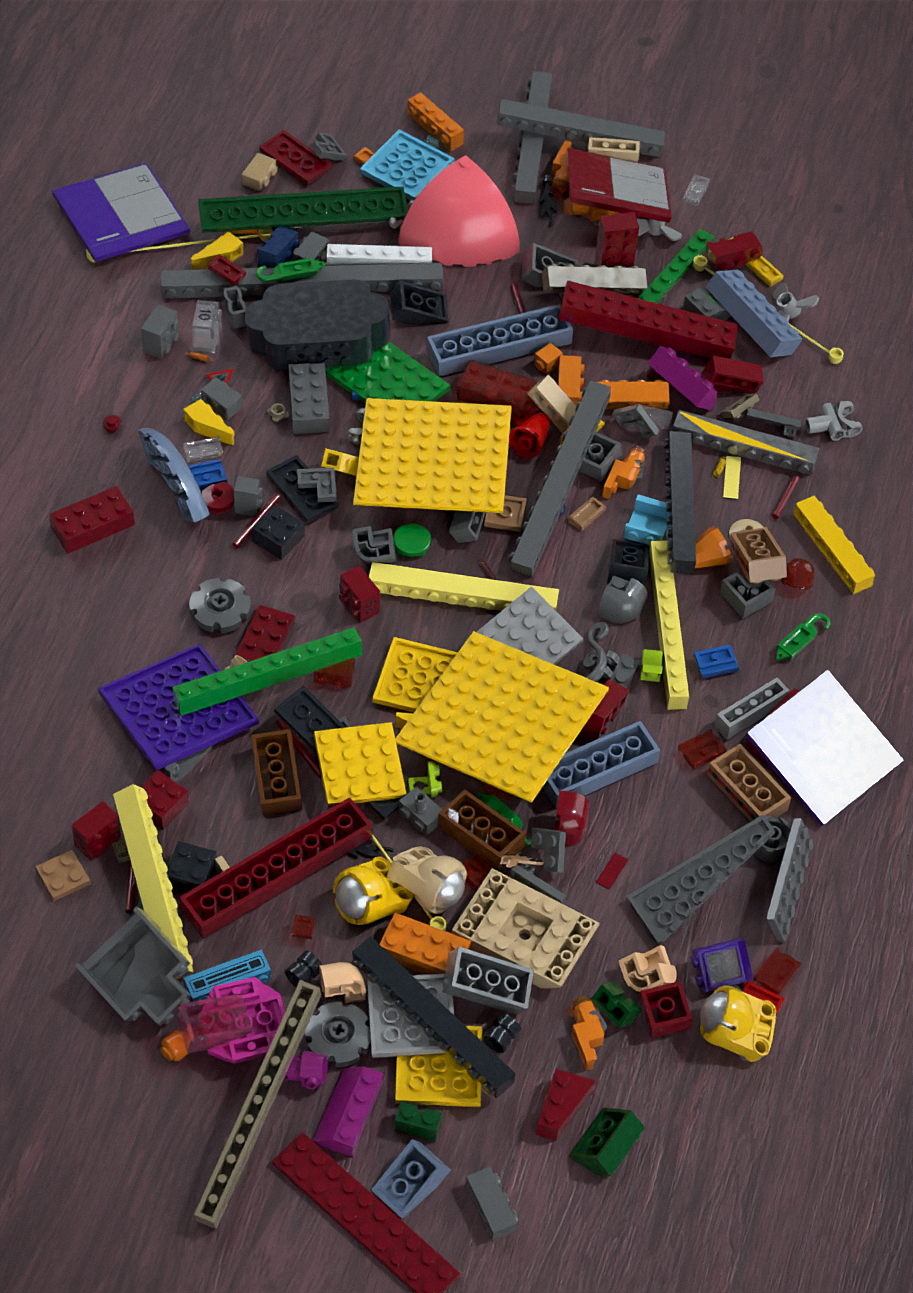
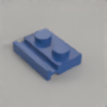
[188,459,227,490]
[693,645,739,679]

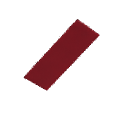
[596,853,629,889]

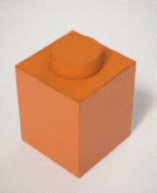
[534,343,563,375]

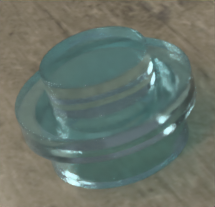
[424,135,440,148]

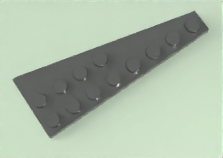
[627,815,775,946]

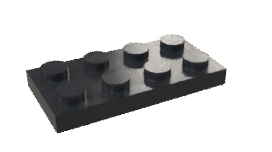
[266,455,338,524]

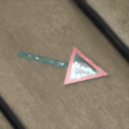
[190,369,234,402]

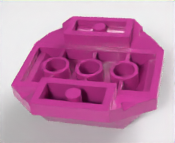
[198,977,285,1064]

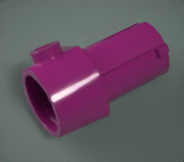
[283,1050,328,1089]

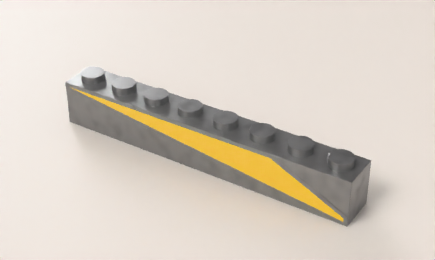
[673,410,819,475]

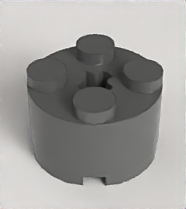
[754,816,791,864]

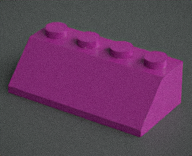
[647,346,717,411]
[313,1066,384,1157]

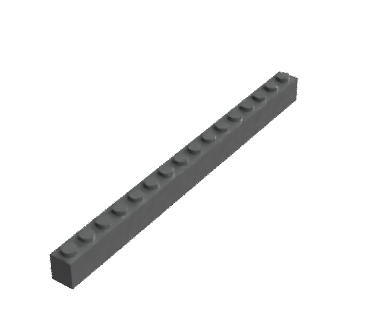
[161,263,443,298]

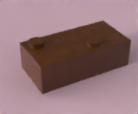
[251,729,302,815]
[438,790,526,871]

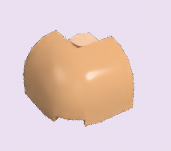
[619,945,677,992]
[319,962,366,1003]

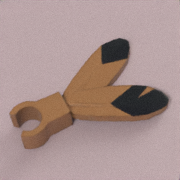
[500,853,544,867]

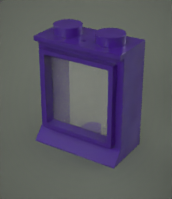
[691,938,754,992]

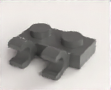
[600,650,640,689]

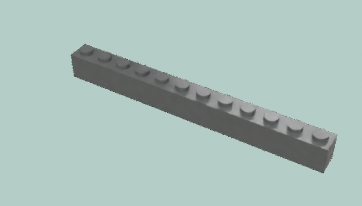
[509,380,611,577]

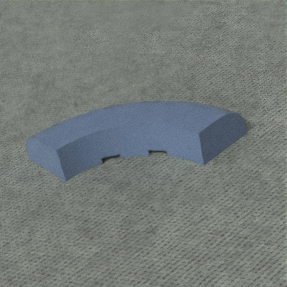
[137,428,210,522]

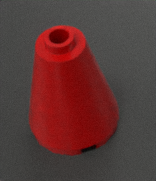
[509,412,550,459]

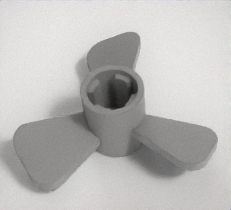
[637,219,682,241]
[773,282,819,323]

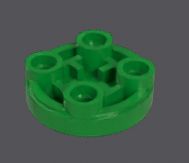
[393,523,431,557]

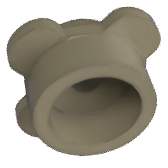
[268,403,289,422]

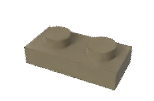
[721,394,759,419]

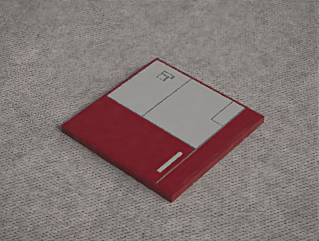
[566,148,672,223]

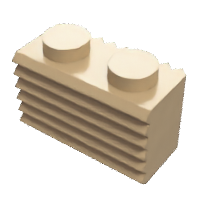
[242,153,277,192]

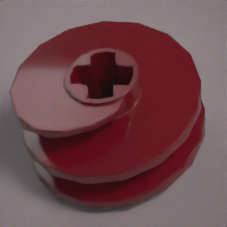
[202,482,234,514]

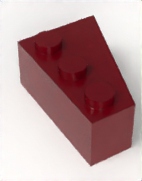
[706,231,763,273]
[700,356,764,394]
[576,680,629,744]
[536,1068,596,1141]

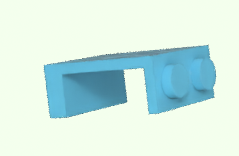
[623,495,669,546]

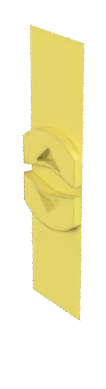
[723,456,741,499]

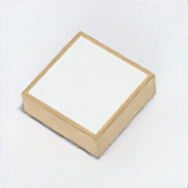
[215,856,230,874]

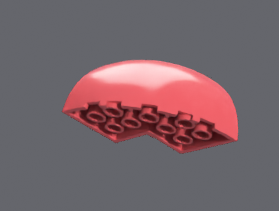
[398,155,520,267]

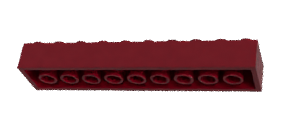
[558,280,738,359]
[180,797,373,939]

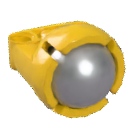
[333,857,413,925]
[700,985,776,1062]

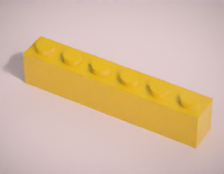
[793,496,875,594]

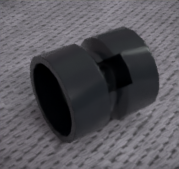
[284,950,323,988]
[482,1013,521,1054]

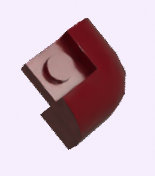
[554,790,590,846]

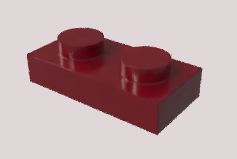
[208,254,246,286]

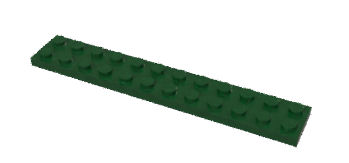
[198,186,408,233]

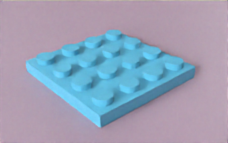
[360,129,454,201]

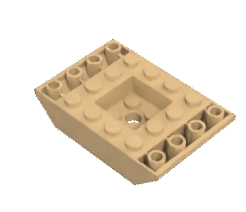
[452,869,600,988]

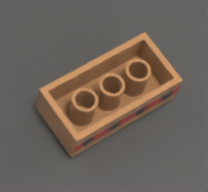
[730,527,787,583]
[707,743,791,822]

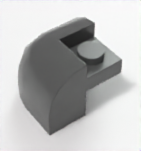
[352,526,397,565]
[597,576,647,624]

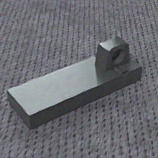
[747,408,802,438]
[160,746,212,783]
[511,864,566,905]

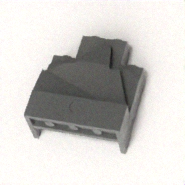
[75,907,192,1025]

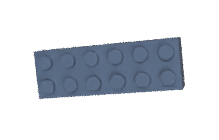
[706,270,802,357]
[542,721,660,808]

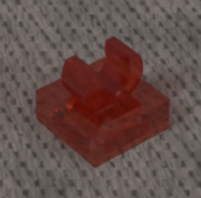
[292,915,316,939]

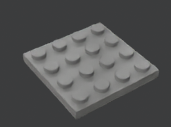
[477,586,583,665]
[367,974,454,1058]

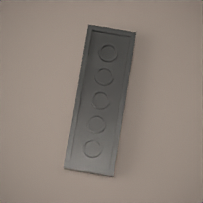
[766,818,813,942]

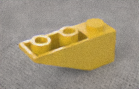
[190,232,243,270]
[183,399,235,445]
[321,449,359,476]

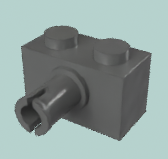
[399,787,442,836]

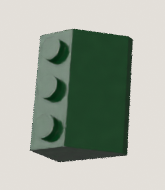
[569,1107,645,1177]

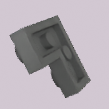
[311,132,347,161]
[612,404,659,438]
[297,468,336,502]
[531,827,566,873]

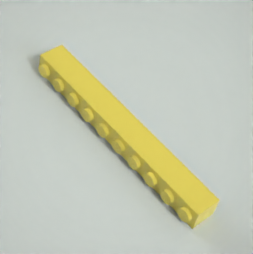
[649,541,689,710]
[369,562,559,611]
[113,784,193,980]

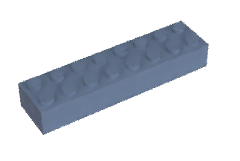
[426,304,573,377]

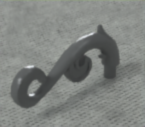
[583,622,609,682]

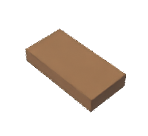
[568,496,606,531]

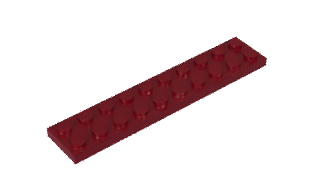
[272,1132,460,1293]

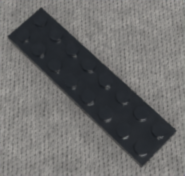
[274,685,410,820]

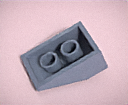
[371,1139,451,1218]

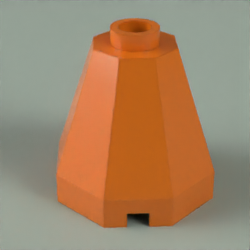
[695,526,732,568]

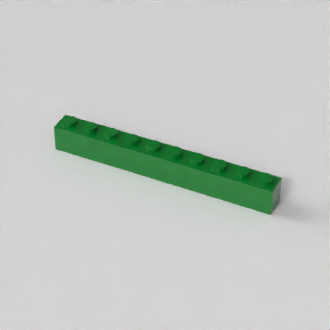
[172,627,362,716]

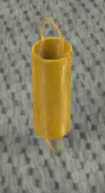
[712,457,727,479]

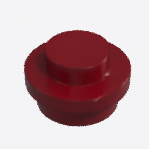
[103,415,121,432]

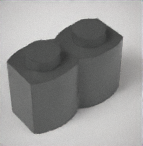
[224,286,246,328]

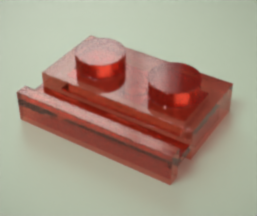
[678,729,727,770]
[462,854,492,892]
[754,947,801,995]

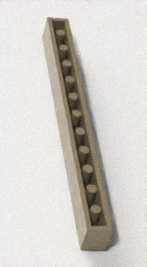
[194,980,321,1229]

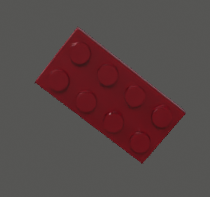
[259,130,332,186]
[231,604,295,663]

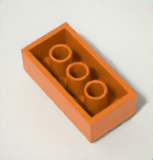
[380,913,471,975]

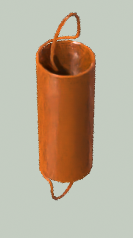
[186,351,213,362]

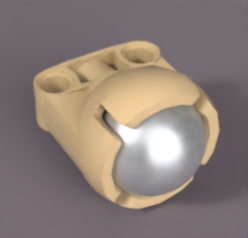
[387,846,467,914]

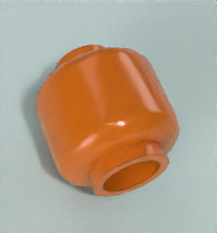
[160,1030,192,1061]

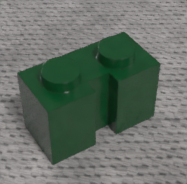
[591,981,642,1028]
[395,1101,442,1142]

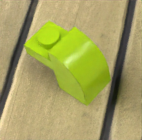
[641,649,663,682]

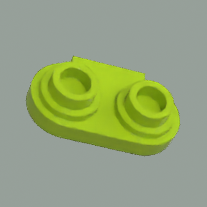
[408,761,442,798]

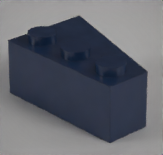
[257,226,300,268]

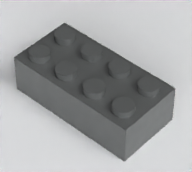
[289,363,329,434]
[442,946,534,1015]

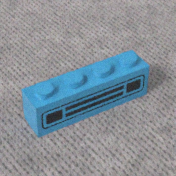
[184,949,271,1008]

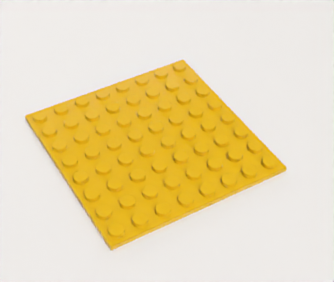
[353,398,511,513]
[395,631,609,803]

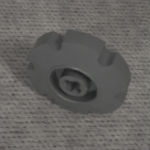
[189,578,251,633]
[305,1002,371,1067]

